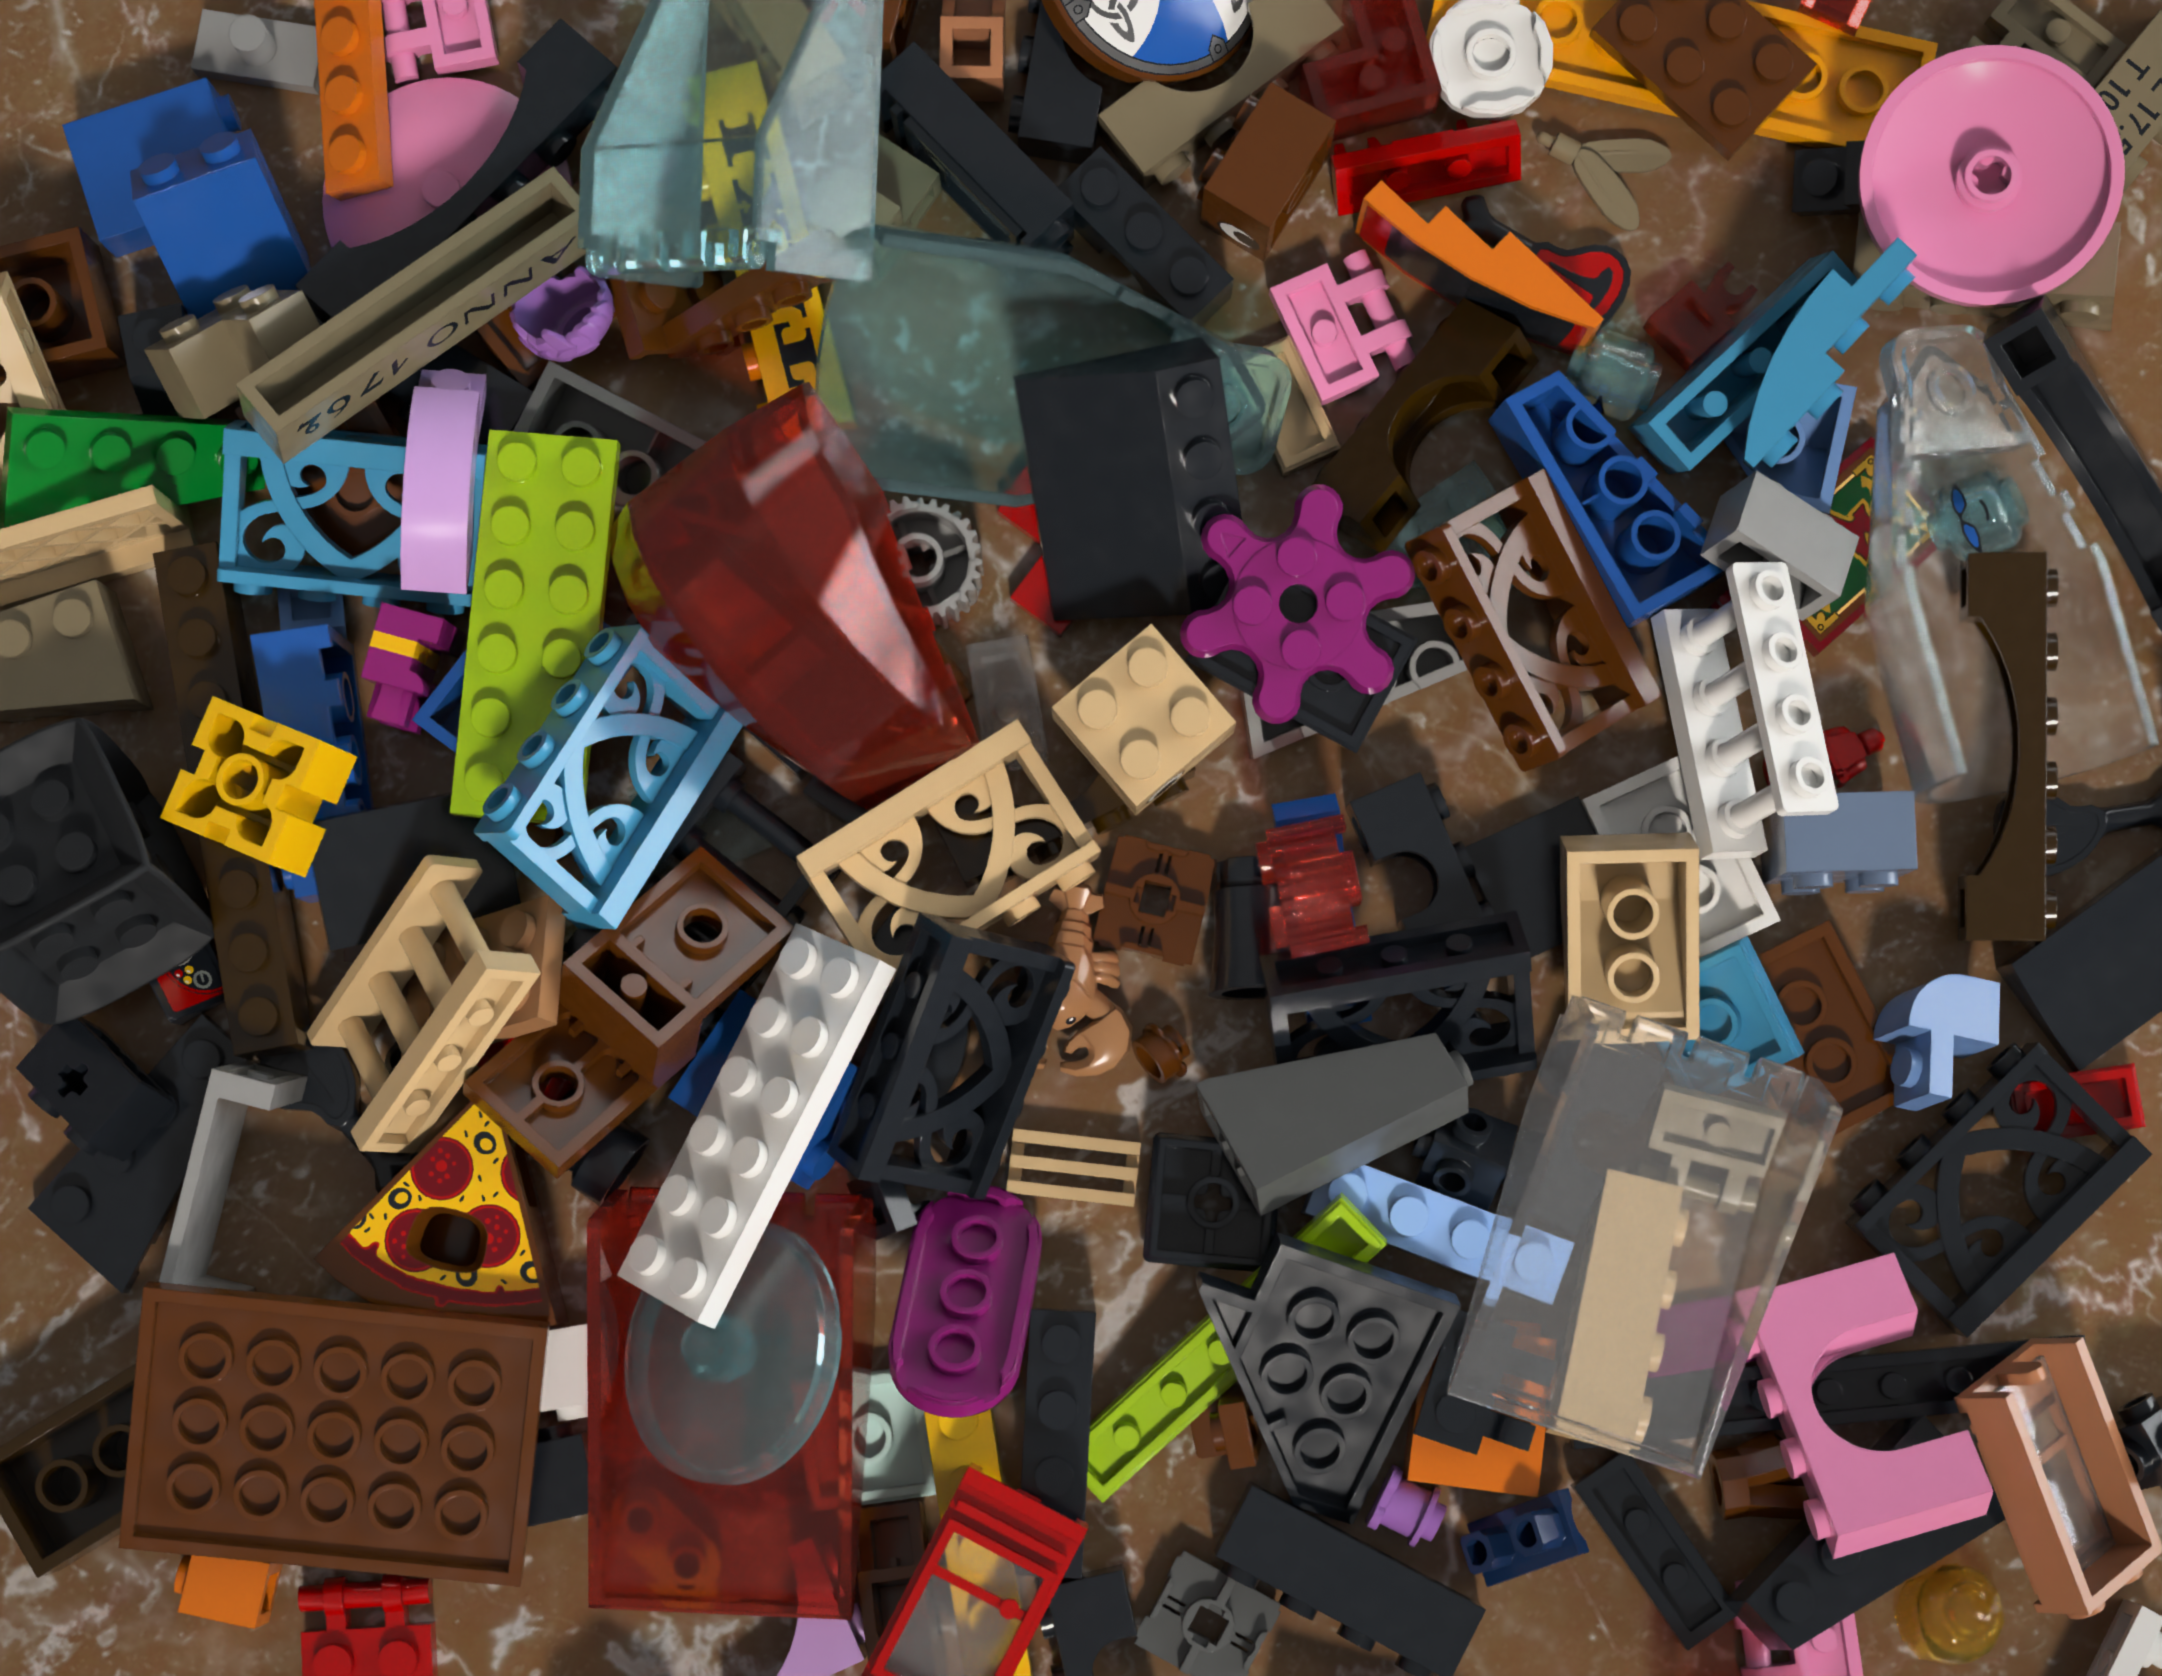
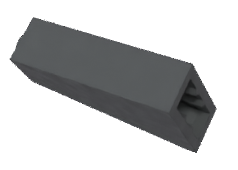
[1196,1033,1473,1217]

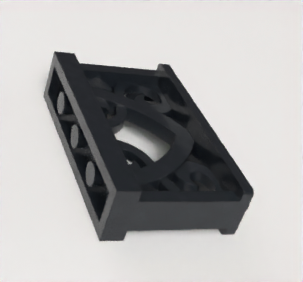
[1259,910,1537,1081]
[827,912,1075,1200]
[1845,1042,2152,1338]

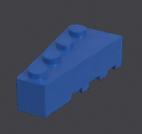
[1488,370,1726,629]
[250,624,374,903]

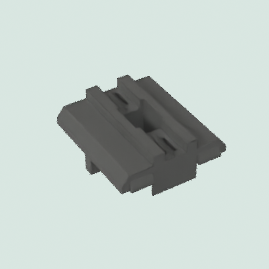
[1134,1550,1281,1676]

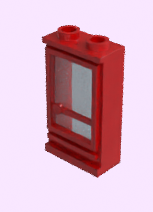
[861,1462,1089,1676]

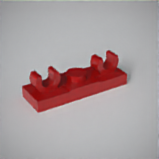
[1331,119,1521,216]

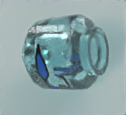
[1565,329,1663,421]
[1926,469,2030,562]

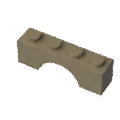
[1098,0,1344,190]

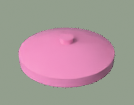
[1858,45,2125,308]
[322,77,574,248]

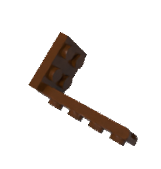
[594,206,875,360]

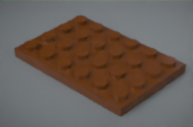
[119,1281,550,1587]

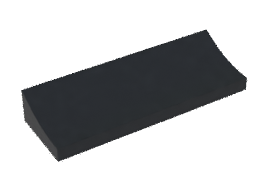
[1996,848,2162,1072]

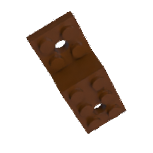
[463,846,794,1179]

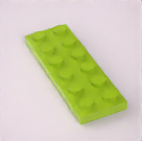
[450,429,621,823]

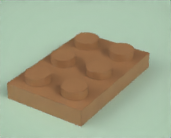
[401,895,566,1058]

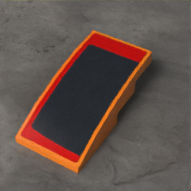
[1355,180,1604,359]

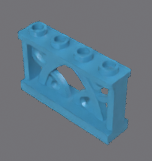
[217,419,488,615]
[474,624,745,929]

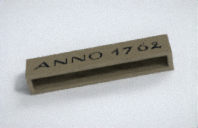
[236,166,595,464]

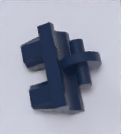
[1460,1488,1589,1587]

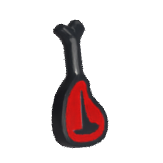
[1461,195,1631,332]

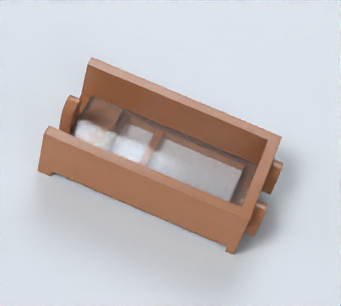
[1954,1337,2162,1619]

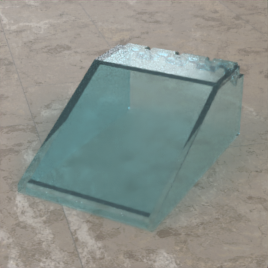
[578,0,884,288]

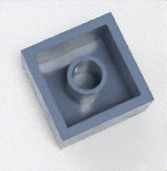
[1761,791,1918,895]

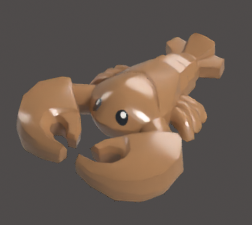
[1008,883,1133,1077]

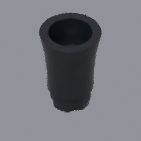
[1208,856,1289,1000]

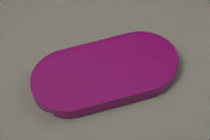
[888,1185,1042,1418]

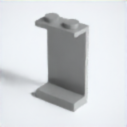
[159,1060,308,1292]

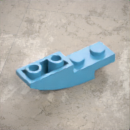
[1743,238,1917,470]

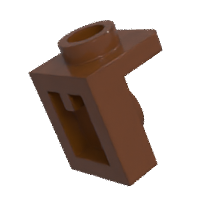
[1190,1385,1262,1470]

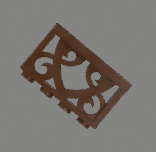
[1404,468,1662,772]

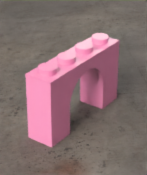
[1734,1252,1993,1559]

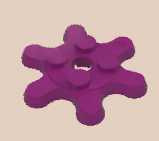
[1180,484,1415,724]

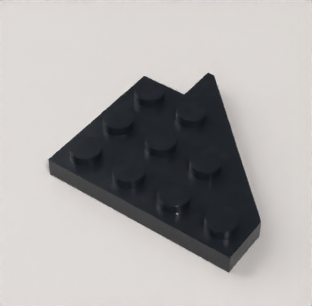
[1195,1232,1461,1525]

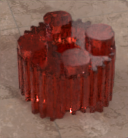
[1255,814,1370,958]

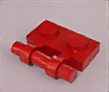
[298,1574,438,1676]

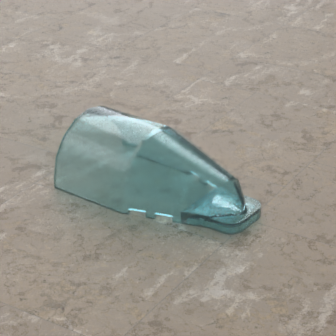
[814,220,1292,507]

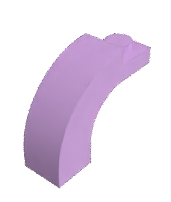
[400,369,486,595]

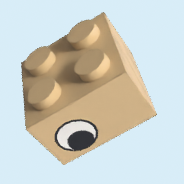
[1052,623,1236,816]

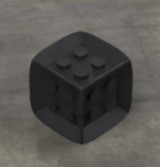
[0,718,214,1025]

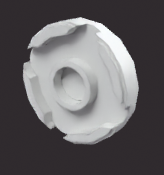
[1427,0,1553,121]

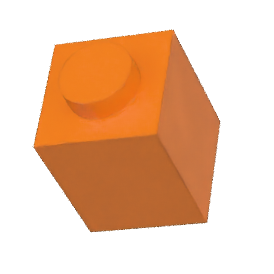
[174,1555,283,1629]

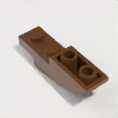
[855,1500,947,1676]

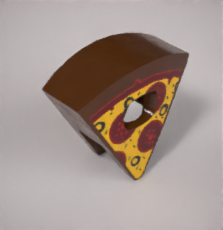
[314,1102,569,1326]

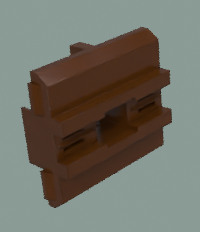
[1093,834,1217,966]

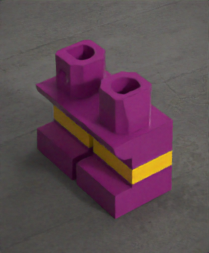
[361,602,466,735]

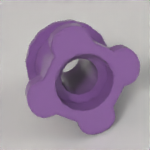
[1365,1464,1447,1548]

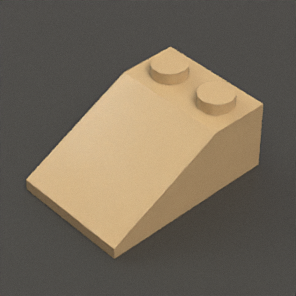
[1560,832,1700,1043]

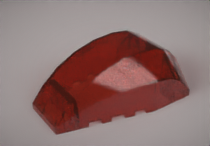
[610,382,979,811]

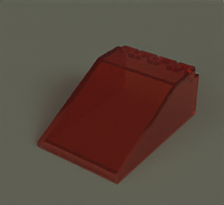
[587,1186,876,1620]

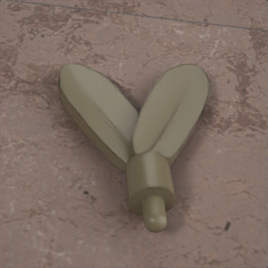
[1536,131,1671,232]

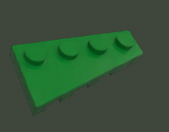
[0,407,265,529]

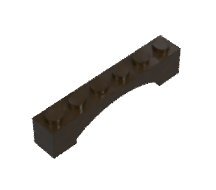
[1958,552,2059,942]

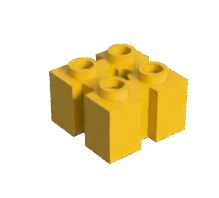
[160,696,357,877]

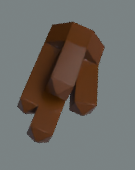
[1709,1431,1810,1520]

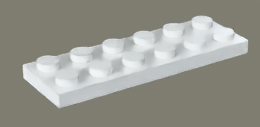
[617,923,897,1329]

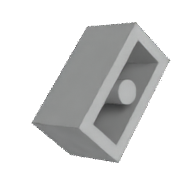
[1700,471,1859,621]

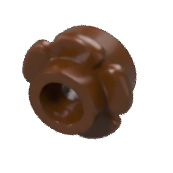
[1132,1023,1190,1083]

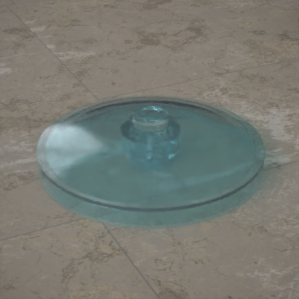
[624,1222,842,1485]

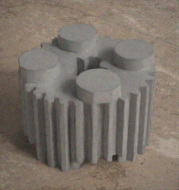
[854,496,984,634]

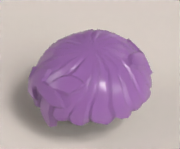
[509,265,615,362]

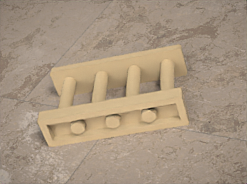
[306,855,541,1153]

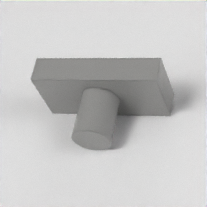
[191,9,320,95]

